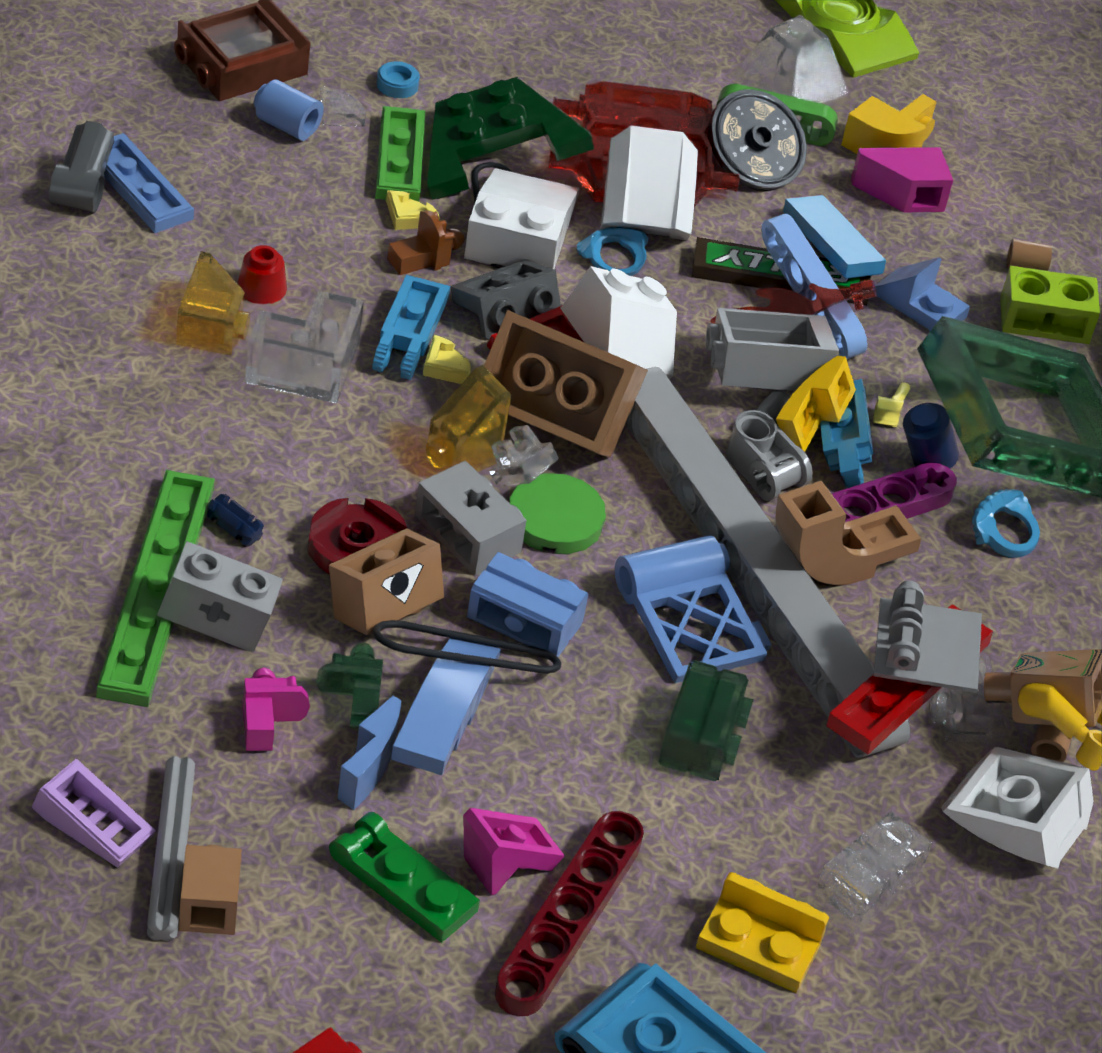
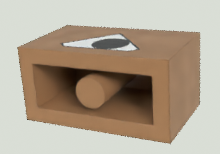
[329,528,444,635]

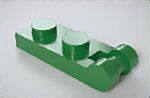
[329,812,480,943]

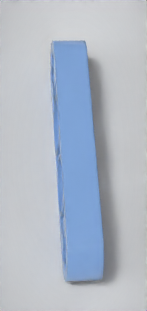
[761,213,867,359]

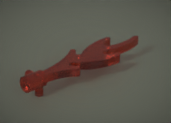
[711,279,877,323]

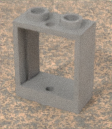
[705,308,839,391]

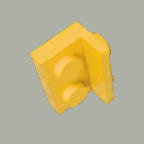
[696,872,829,993]

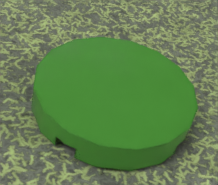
[509,473,606,554]

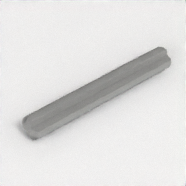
[147,756,195,942]

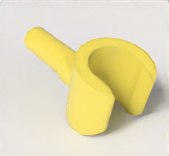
[873,382,910,427]

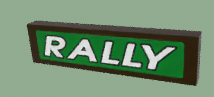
[692,237,871,306]

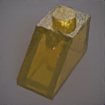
[176,251,250,355]
[426,365,511,472]

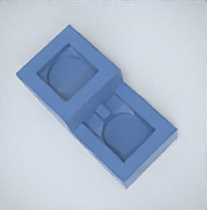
[337,695,401,810]

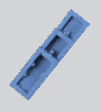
[391,638,501,775]

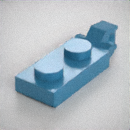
[820,379,874,489]

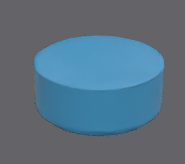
[376,61,420,98]

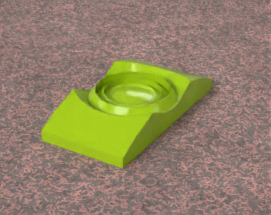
[775,0,919,78]

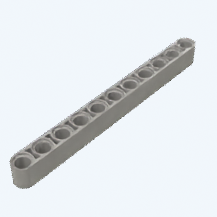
[625,366,910,758]

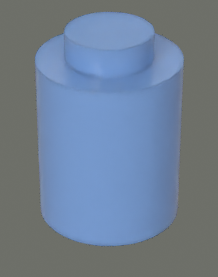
[254,79,324,141]

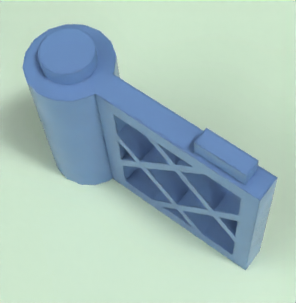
[615,535,772,683]

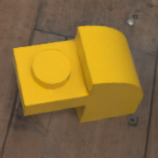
[841,94,937,154]

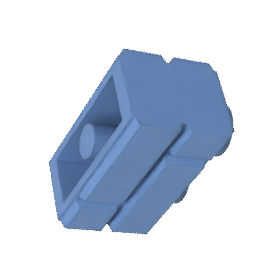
[467,552,588,657]

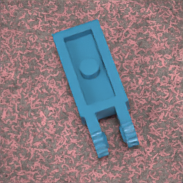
[372,275,450,380]

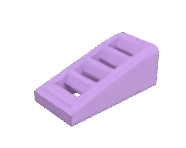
[32,759,156,868]

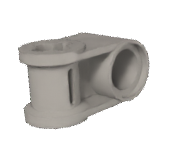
[726,410,812,501]

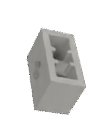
[414,460,527,576]
[157,541,283,652]

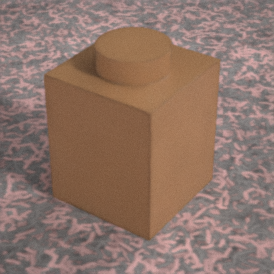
[179,845,242,935]

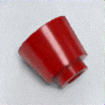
[236,245,287,304]

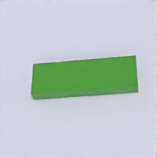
[375,106,425,202]

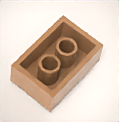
[470,310,648,457]

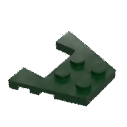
[427,77,594,200]

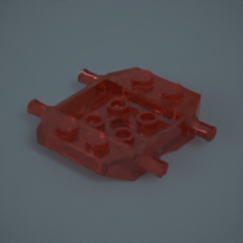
[548,81,740,207]

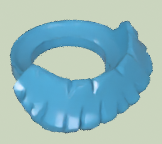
[577,227,649,276]
[972,489,1040,558]

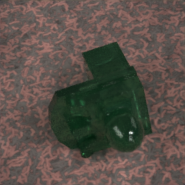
[316,642,383,729]

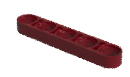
[495,811,644,1016]

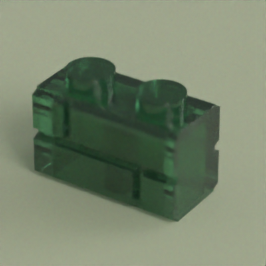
[658,660,754,781]

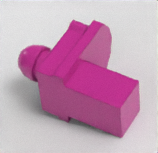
[242,667,310,751]

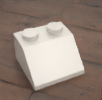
[560,266,677,380]

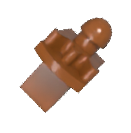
[387,210,465,275]

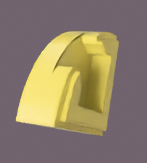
[386,191,440,230]
[423,335,471,386]

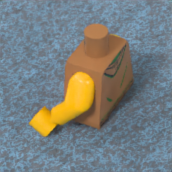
[984,649,1102,771]

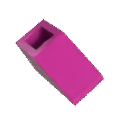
[851,147,953,212]

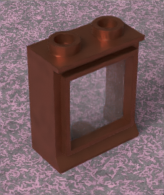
[174,0,311,102]

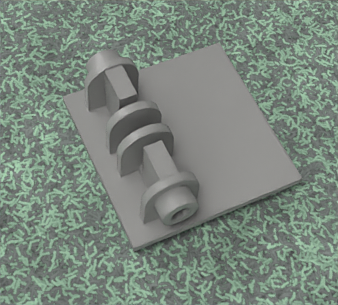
[873,580,982,693]

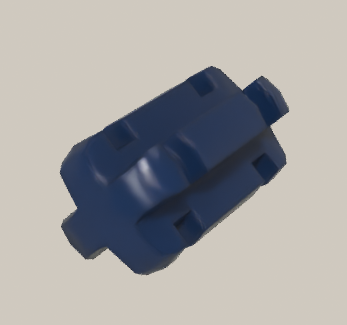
[207,494,264,546]

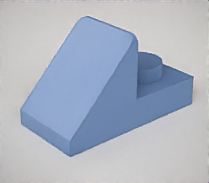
[870,257,970,337]

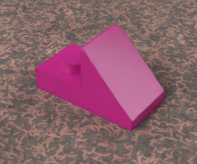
[463,808,565,895]

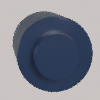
[903,403,959,469]

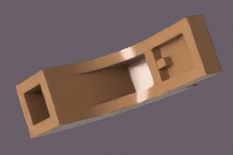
[775,480,921,585]

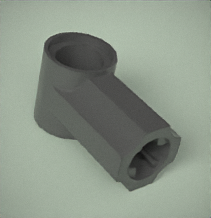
[49,121,114,213]

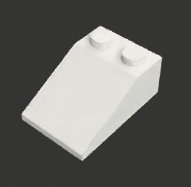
[464,168,580,269]

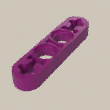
[832,463,957,522]

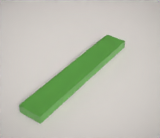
[96,470,215,707]

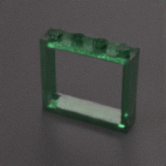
[917,316,1102,498]

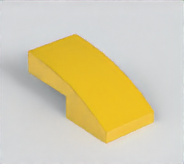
[776,356,856,452]

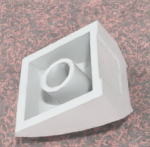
[600,126,698,240]
[941,746,1094,868]

